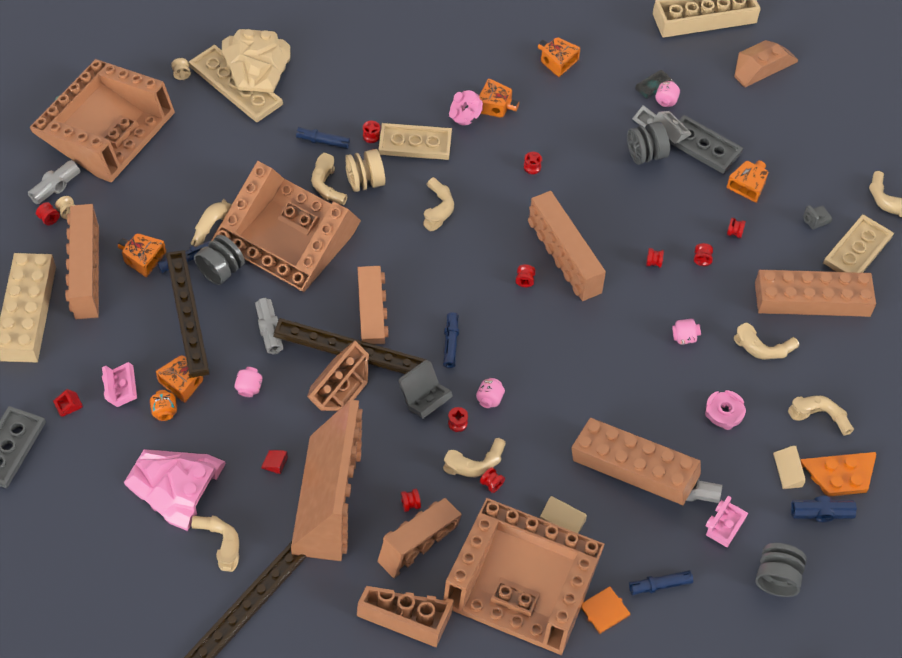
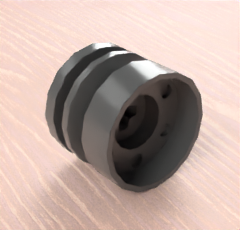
[627,121,670,165]
[194,235,245,285]
[755,543,807,597]

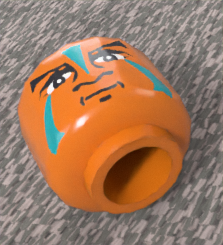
[150,390,177,421]

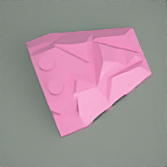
[124,449,226,531]

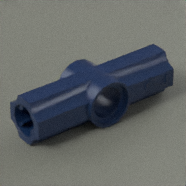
[791,496,857,522]

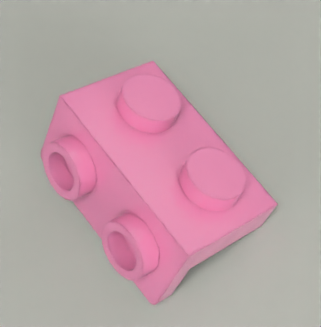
[102,362,137,407]
[706,496,748,548]

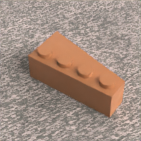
[358,266,388,345]
[377,498,462,578]
[357,586,454,647]

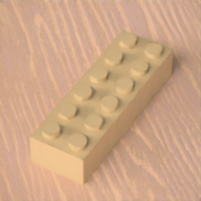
[653,0,760,38]
[0,253,56,362]

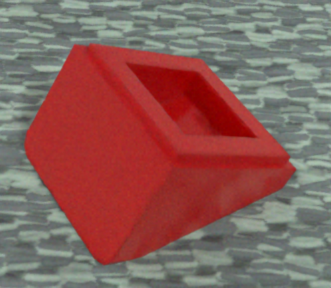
[53,389,83,417]
[261,450,288,474]

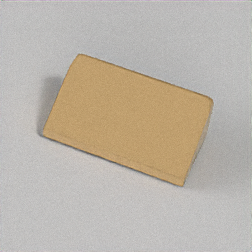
[773,446,805,489]
[540,496,587,533]

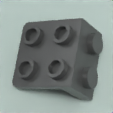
[399,360,453,418]

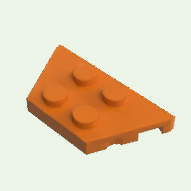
[800,452,876,497]

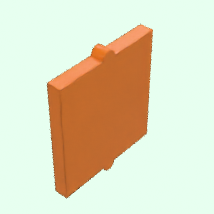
[581,586,630,634]

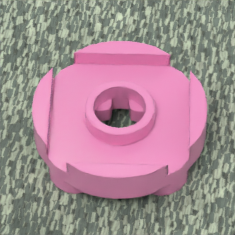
[449,90,483,125]
[705,390,746,430]

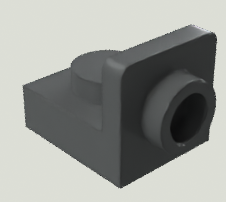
[803,205,832,230]

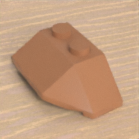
[734,40,798,88]
[307,341,369,411]

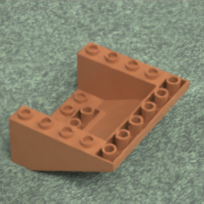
[30,59,175,183]
[212,161,361,292]
[291,400,363,561]
[443,498,605,655]

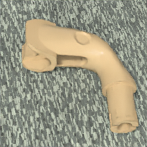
[311,153,347,206]
[869,171,902,217]
[424,177,454,231]
[191,199,232,247]
[734,323,799,360]
[788,396,854,436]
[443,438,505,478]
[192,516,239,572]

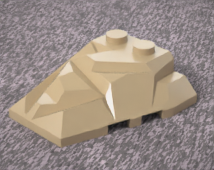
[222,29,290,92]

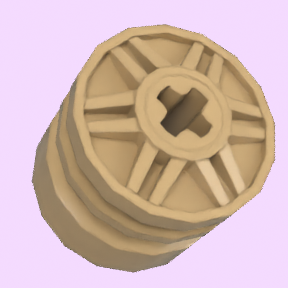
[346,149,385,192]

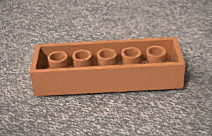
[528,191,606,301]
[65,204,99,319]
[755,270,876,317]
[571,418,701,505]

